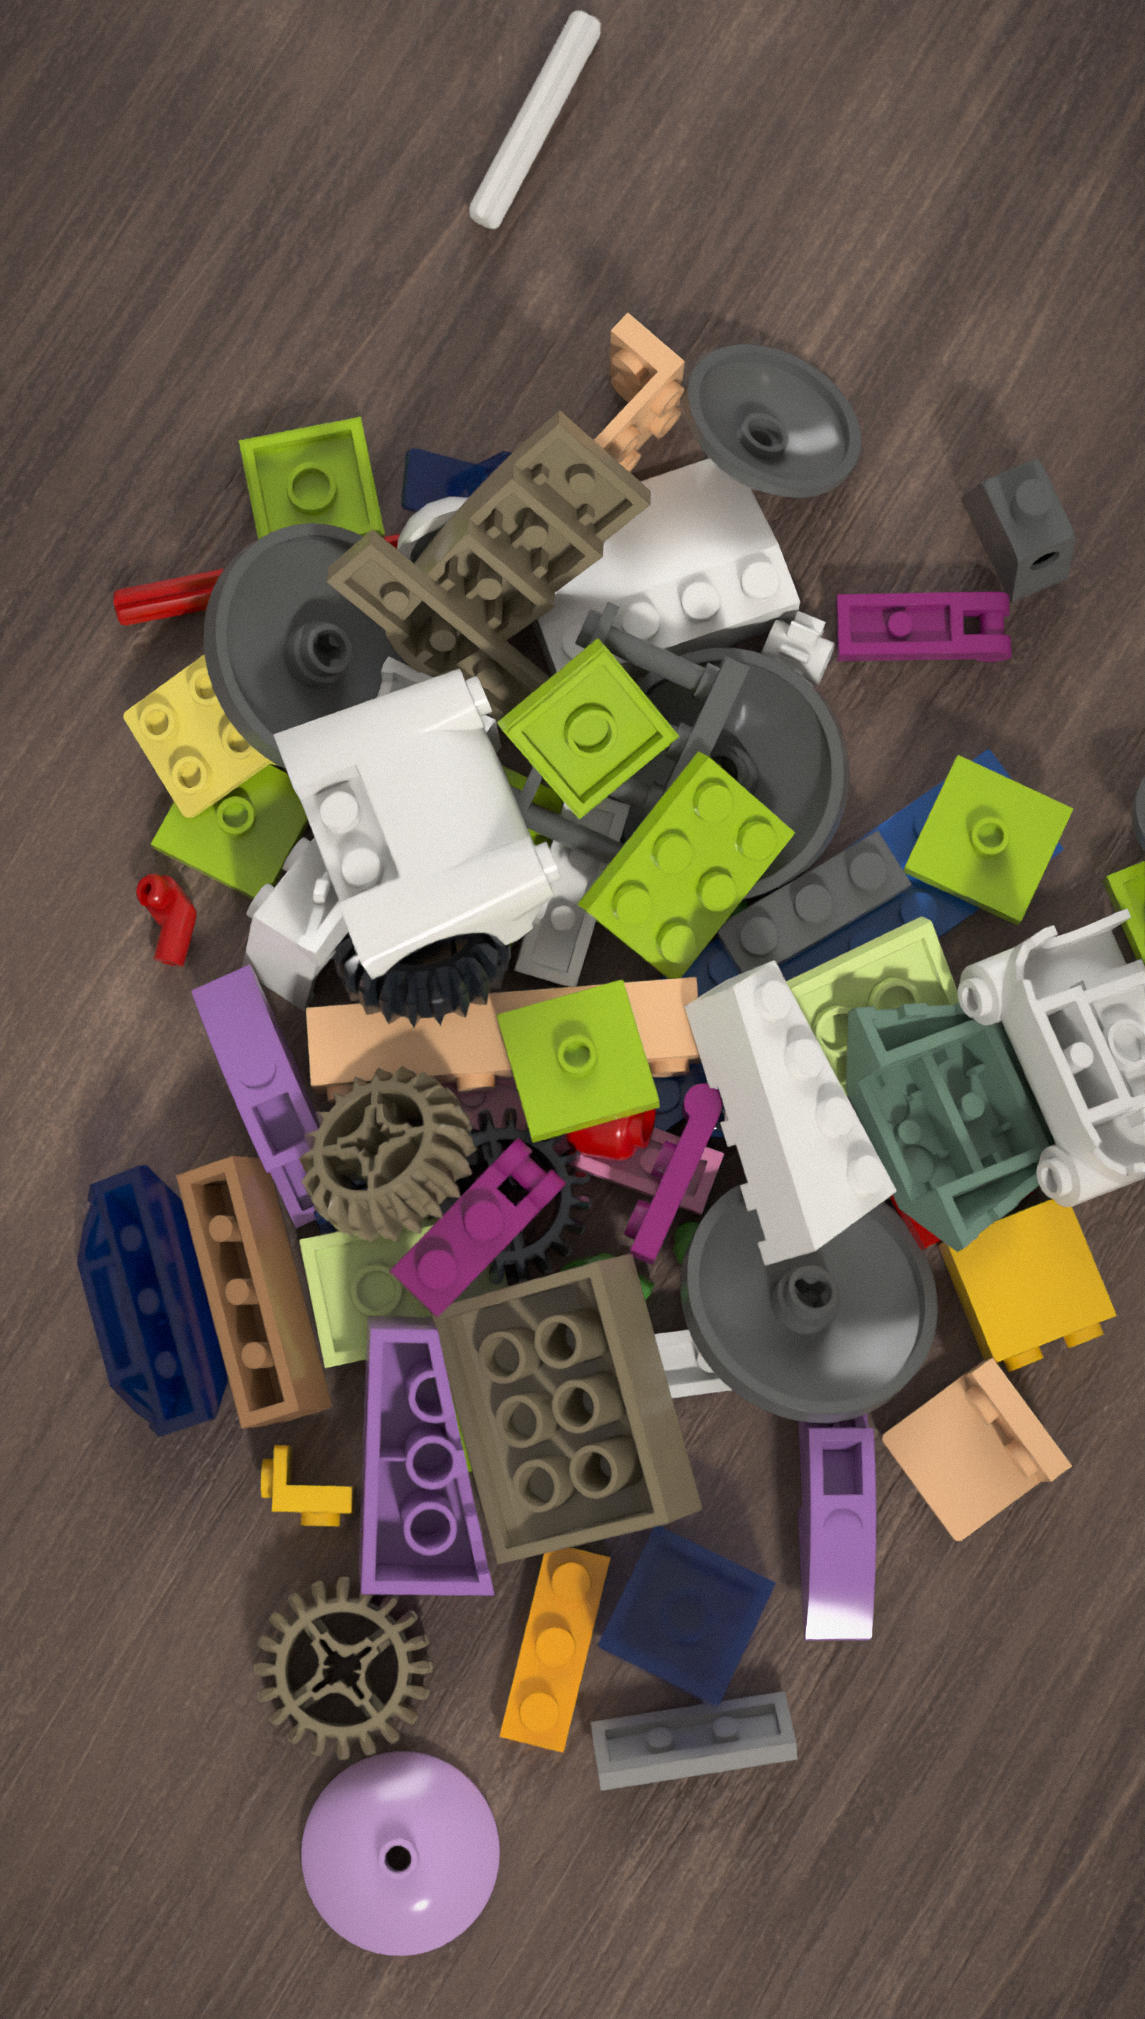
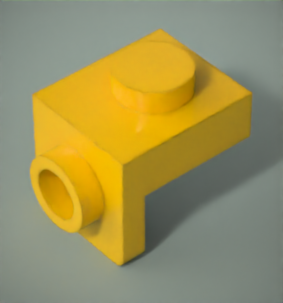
[261,1445,356,1526]

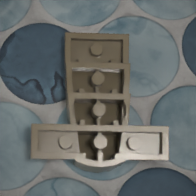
[326,410,651,721]

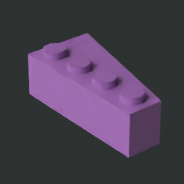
[358,1316,495,1596]

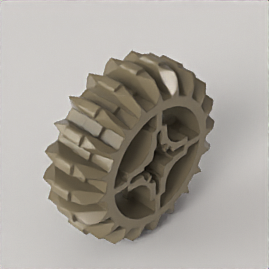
[299,1066,477,1243]
[254,1577,433,1760]

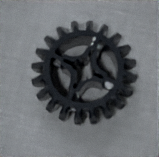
[334,932,511,1028]
[422,1108,592,1285]

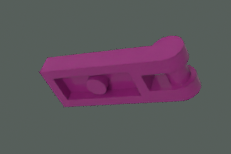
[835,592,1012,662]
[623,1083,723,1265]
[389,1137,566,1318]

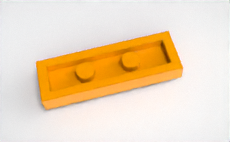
[499,1547,611,1753]

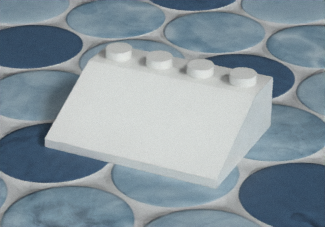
[532,458,800,679]

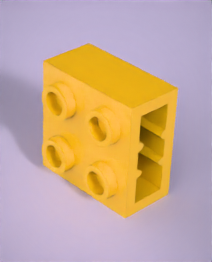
[938,1199,1117,1372]

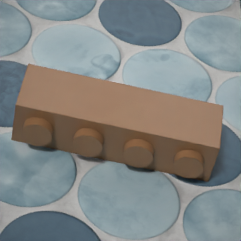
[176,1156,333,1429]

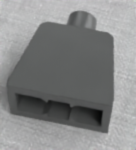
[961,459,1076,603]

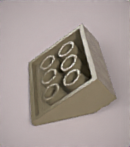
[430,1254,702,1564]

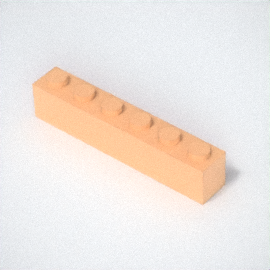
[306,977,701,1103]

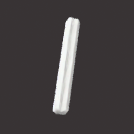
[469,10,601,229]

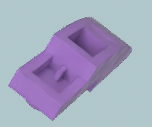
[191,964,322,1228]
[798,1414,876,1641]

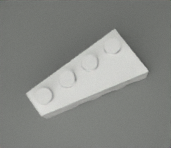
[684,960,897,1265]

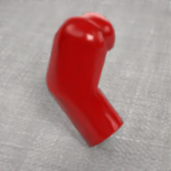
[136,874,197,967]

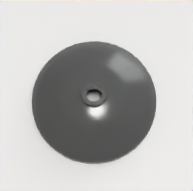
[683,344,861,498]

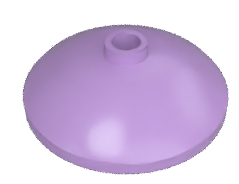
[301,1751,500,1956]

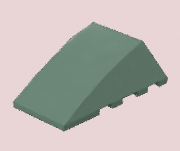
[846,1002,1056,1252]

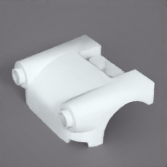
[273,668,562,979]
[958,909,1145,1207]

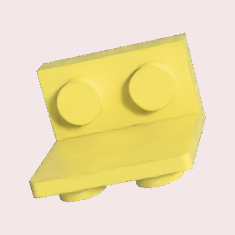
[123,654,277,818]

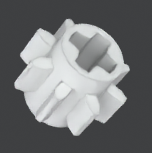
[761,611,835,687]

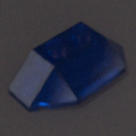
[77,1165,229,1437]

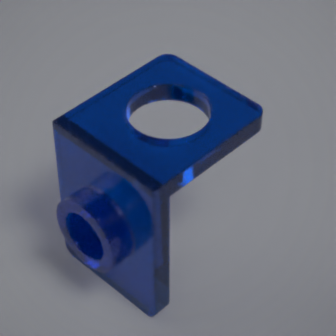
[401,448,512,513]

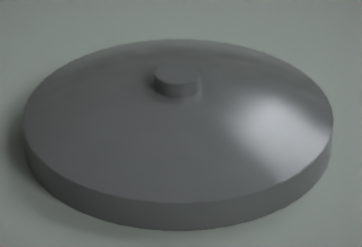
[203,523,409,769]
[606,648,850,902]
[680,1180,938,1423]

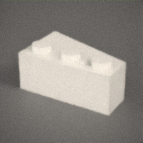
[242,837,336,1011]

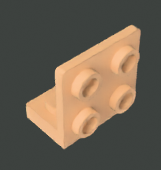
[594,313,685,472]
[881,1358,1072,1541]

